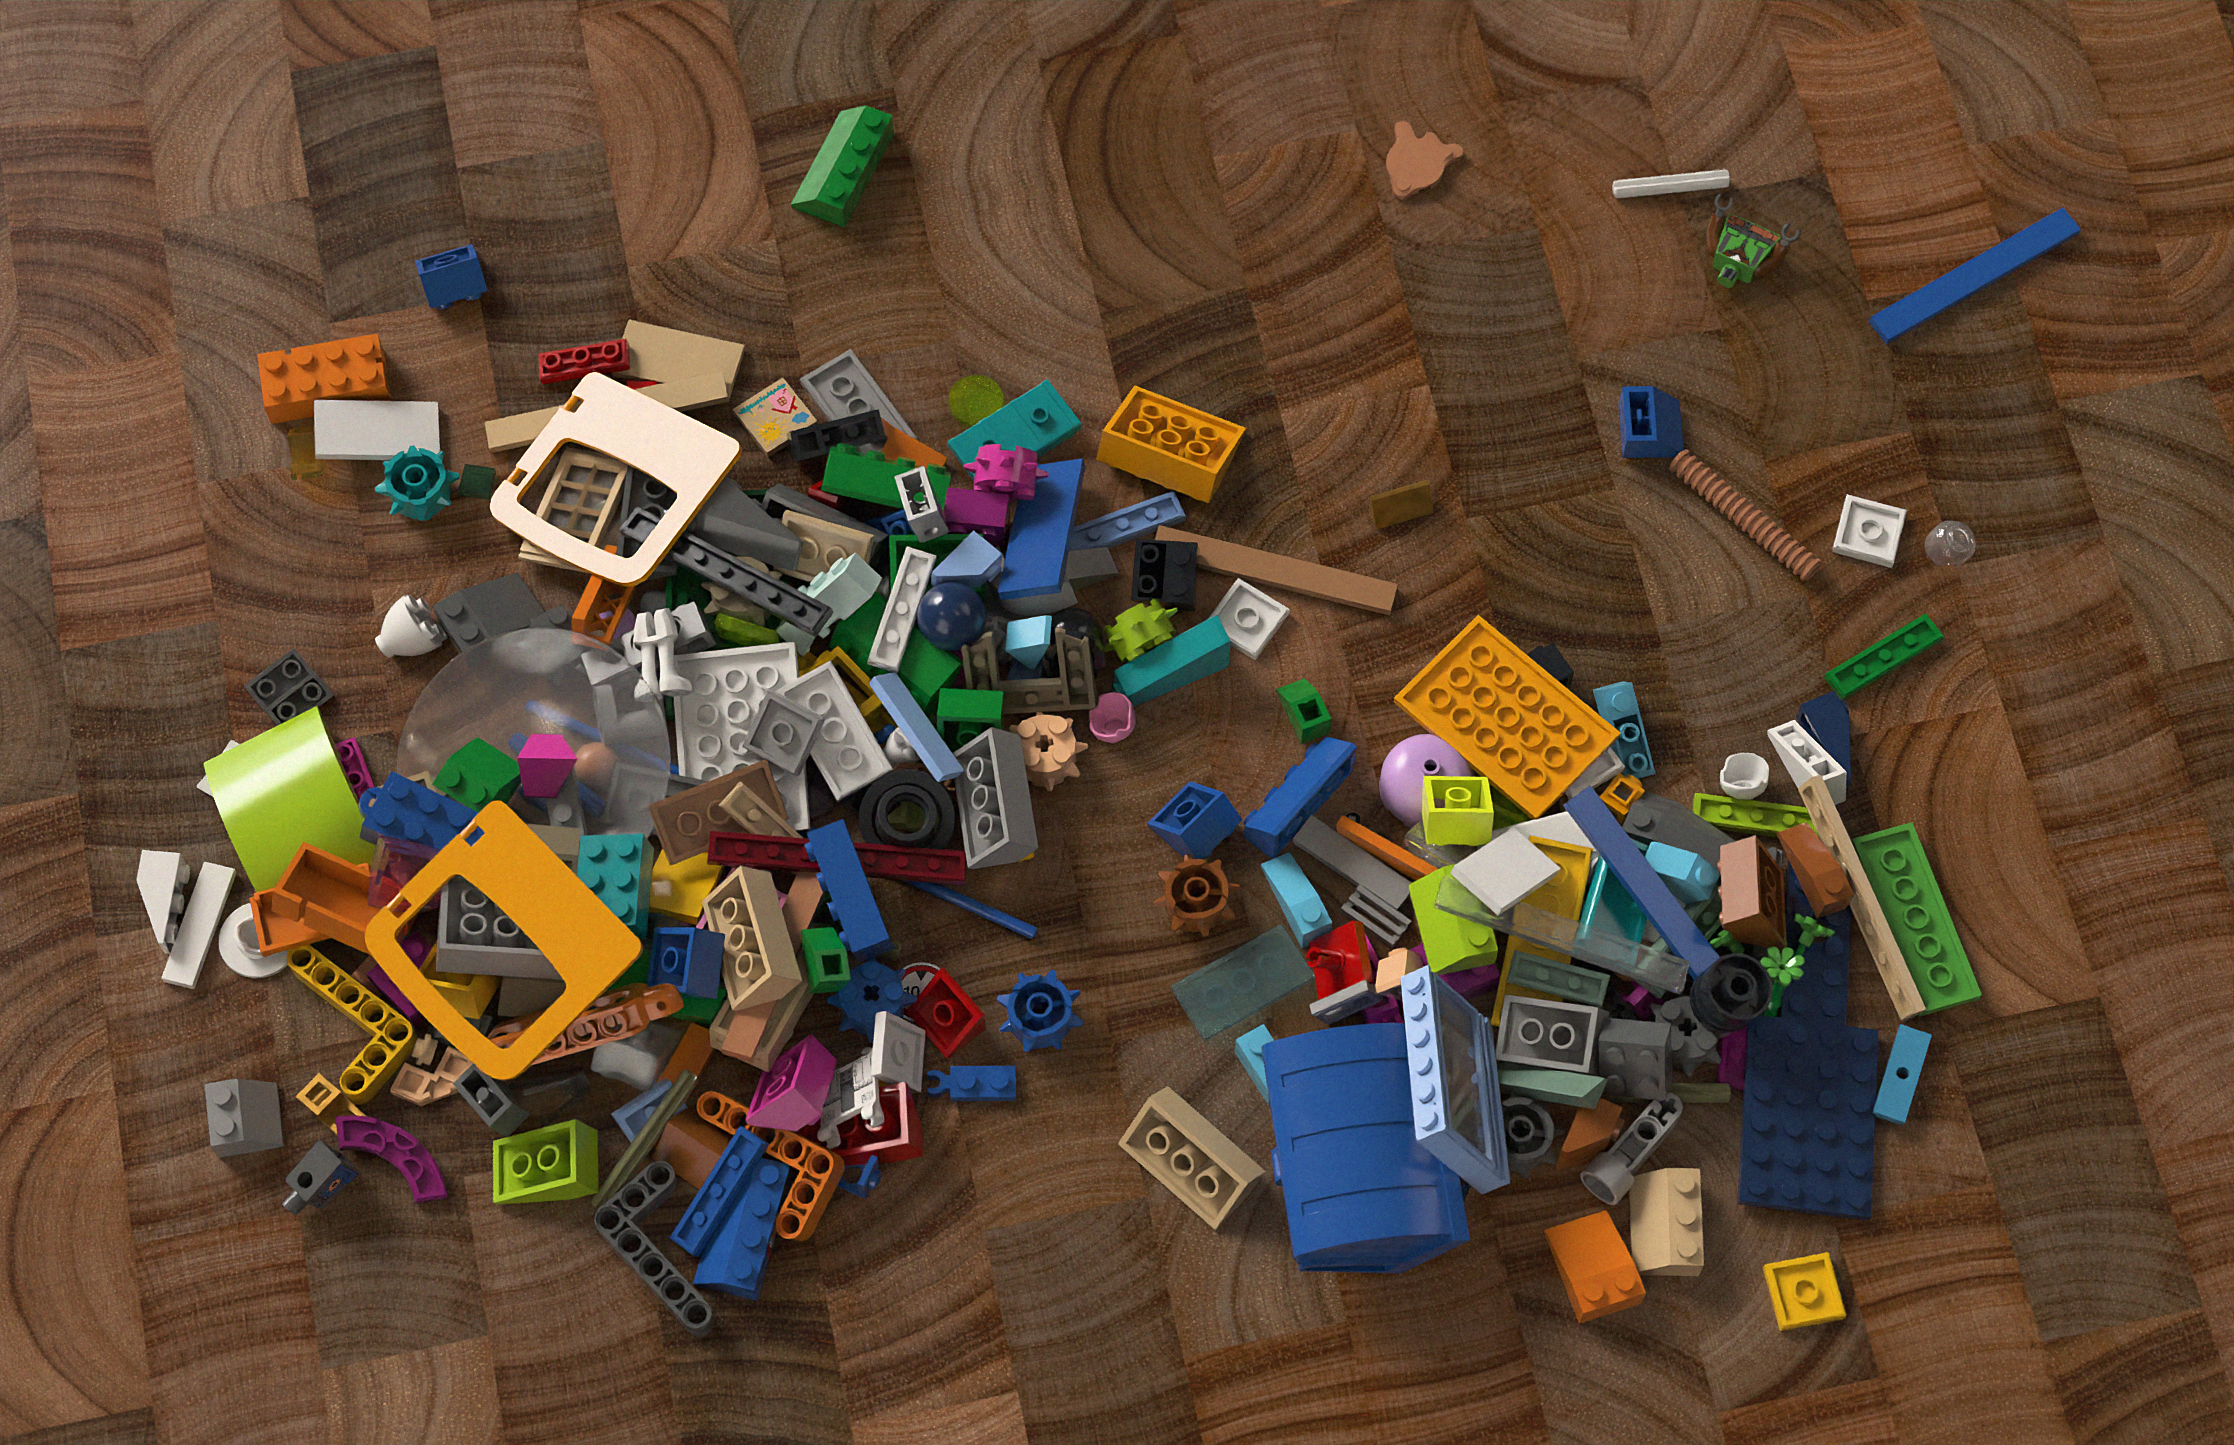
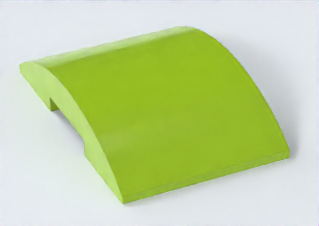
[204,706,388,892]

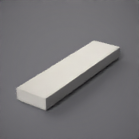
[867,547,937,673]
[161,861,237,989]

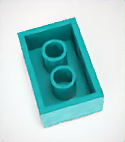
[577,834,654,939]

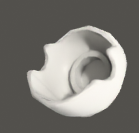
[1720,753,1769,800]

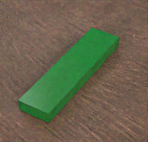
[1824,613,1944,701]

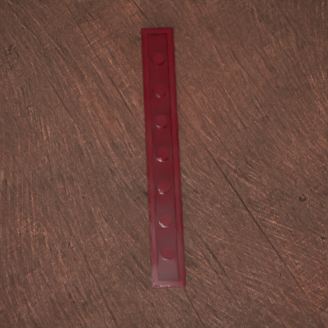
[707,831,967,885]

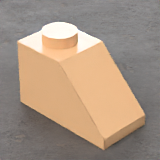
[1375,948,1424,1001]

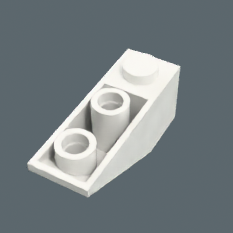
[136,850,190,954]

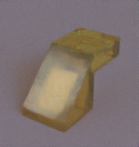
[287,424,325,480]

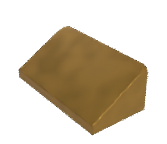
[1369,480,1433,529]

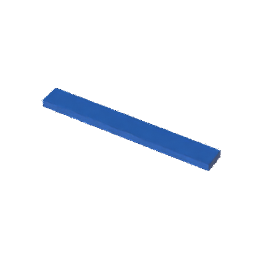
[1869,207,2081,345]
[1563,785,1720,981]

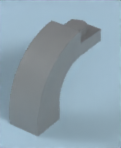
[987,547,1078,615]

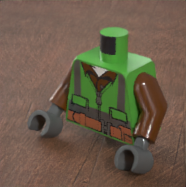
[1706,193,1801,288]

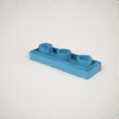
[1873,1024,1932,1126]

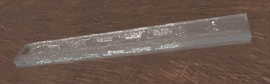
[1434,875,1690,994]

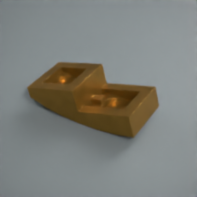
[296,1073,367,1136]

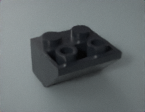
[1131,539,1200,611]

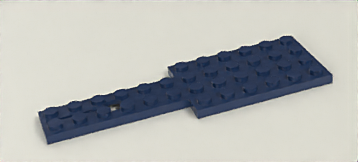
[1737,857,1878,1221]

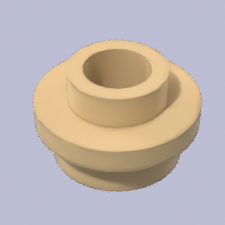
[411,1033,438,1066]

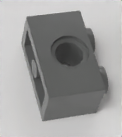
[453,1063,530,1137]

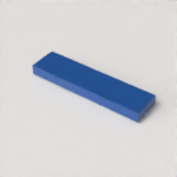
[670,1126,769,1257]

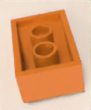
[1544,1210,1646,1324]

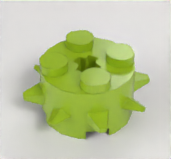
[1104,599,1178,663]

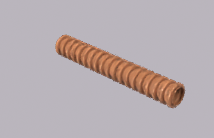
[1669,449,1821,582]

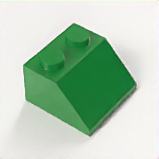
[432,737,522,813]

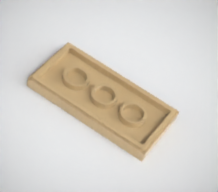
[612,320,745,399]

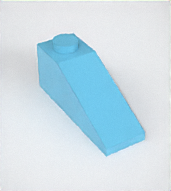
[1261,852,1332,948]

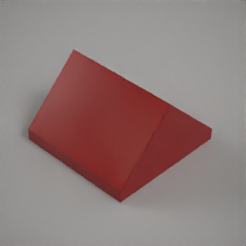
[906,967,986,1059]

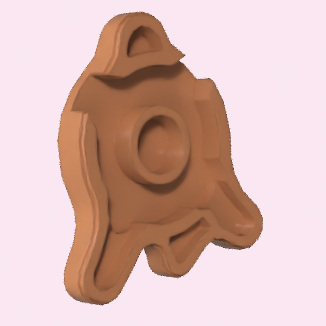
[1386,121,1463,200]

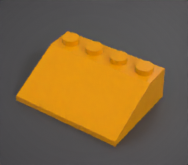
[1096,385,1246,503]

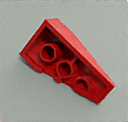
[791,1082,923,1170]

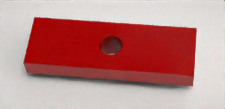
[538,339,630,385]

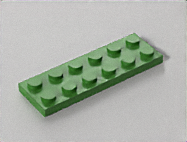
[1851,822,1982,1017]

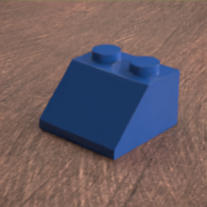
[415,244,488,309]
[1147,781,1242,860]
[647,927,725,999]

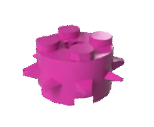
[964,444,1049,504]

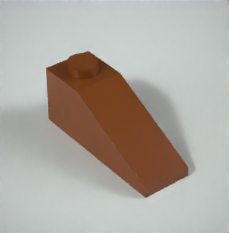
[1777,822,1854,919]

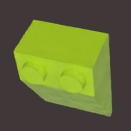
[493,1119,599,1205]

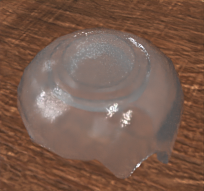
[1924,520,1976,567]

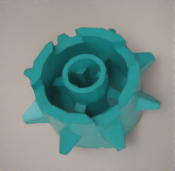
[375,445,460,521]

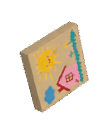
[733,378,818,457]

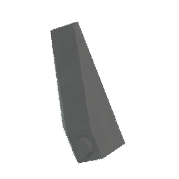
[684,476,803,571]
[1622,792,1736,877]

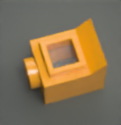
[1599,773,1645,827]

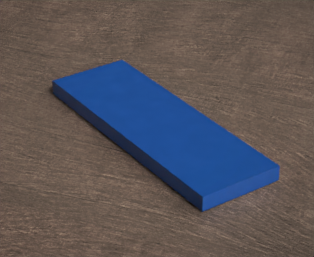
[998,458,1086,600]

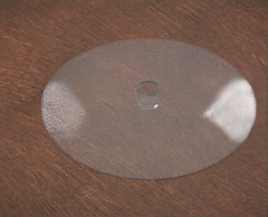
[395,627,670,839]

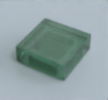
[458,464,496,500]

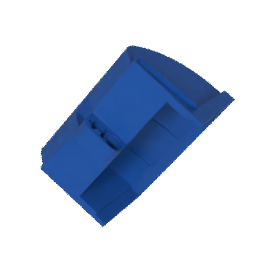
[1261,1023,1470,1273]

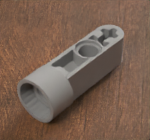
[1580,1093,1683,1205]

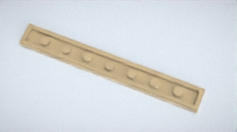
[485,370,729,453]
[1798,774,1926,1022]

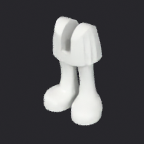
[633,608,693,702]

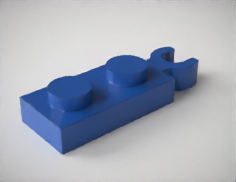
[927,1066,1016,1101]

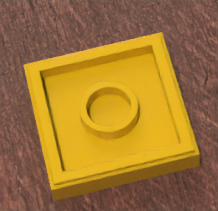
[1763,1252,1846,1331]

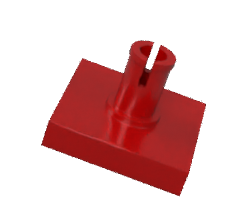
[1306,920,1374,1000]

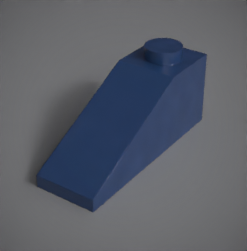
[1796,691,1851,793]

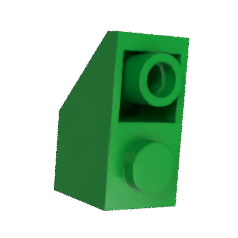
[1276,678,1331,744]
[800,927,851,994]

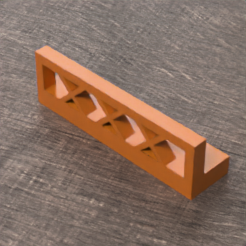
[571,545,638,649]

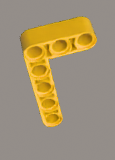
[286,945,417,1105]

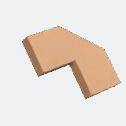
[390,1046,473,1106]

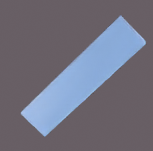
[869,672,964,782]

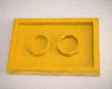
[648,849,725,925]

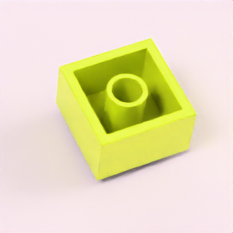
[1422,776,1494,846]

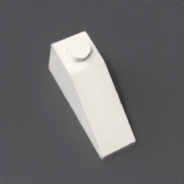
[1767,720,1846,805]

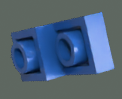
[863,509,915,548]

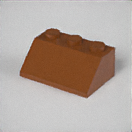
[1717,835,1787,950]

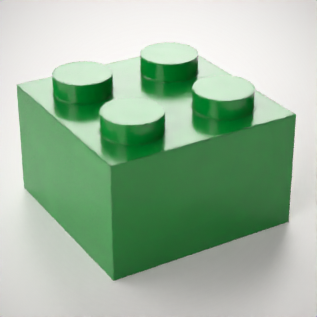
[937,688,1004,753]

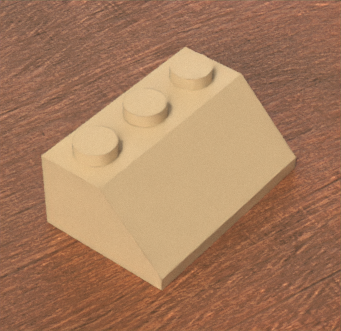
[1629,1168,1704,1276]

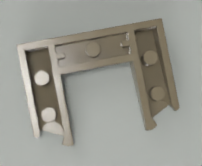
[962,628,1097,714]

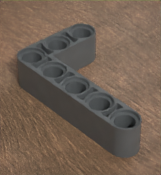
[594,1161,715,1337]

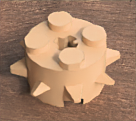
[1009,712,1088,791]

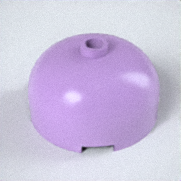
[1379,734,1475,831]

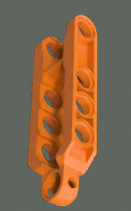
[477,983,684,1075]

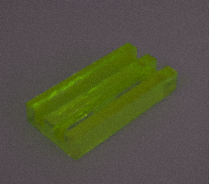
[715,613,779,647]

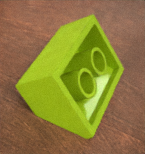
[1408,864,1498,975]

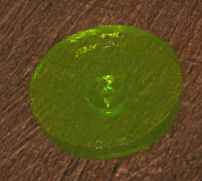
[949,375,1003,426]

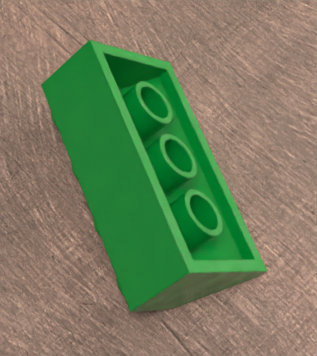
[791,105,894,228]
[821,443,951,512]
[828,591,963,717]

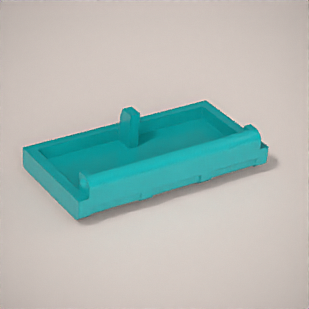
[947,379,1082,481]
[1571,838,1649,973]

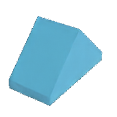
[1005,615,1052,669]

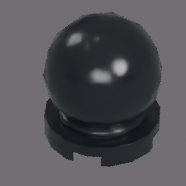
[1043,607,1106,680]

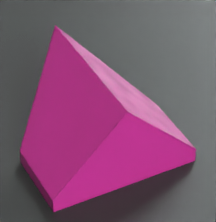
[517,734,578,798]

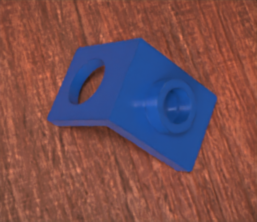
[837,1155,882,1199]

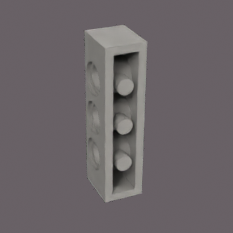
[581,601,716,693]

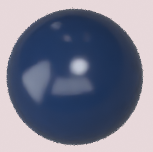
[917,582,986,651]

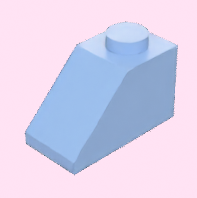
[931,531,1002,588]

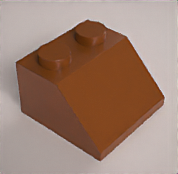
[1555,1098,1625,1172]

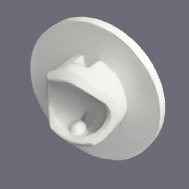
[219,903,288,978]

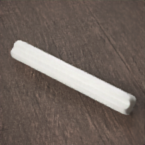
[1613,170,1730,198]

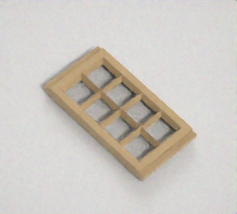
[518,447,628,573]

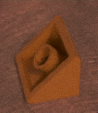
[652,1106,734,1190]

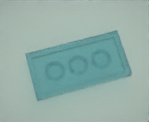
[1171,924,1315,1042]

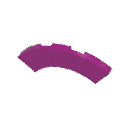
[335,1115,448,1204]

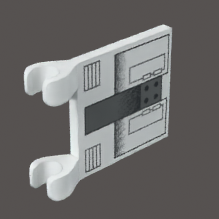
[817,1052,884,1150]

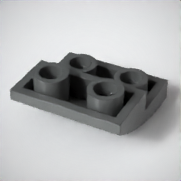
[243,648,334,726]

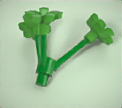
[1709,913,1835,1017]

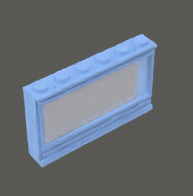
[1400,965,1510,1194]

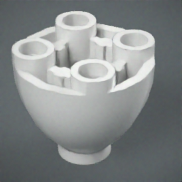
[375,594,447,658]

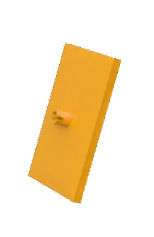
[1393,615,1621,820]

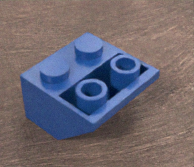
[1618,386,1684,458]

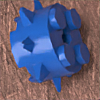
[828,957,917,1043]
[997,970,1083,1053]

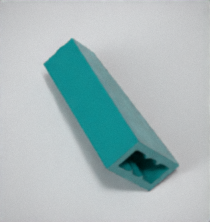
[1111,615,1231,707]

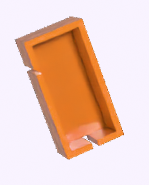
[257,333,391,424]
[271,841,420,956]

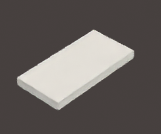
[314,400,440,460]
[775,661,893,802]

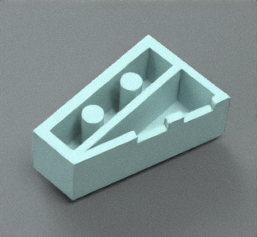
[776,552,882,657]

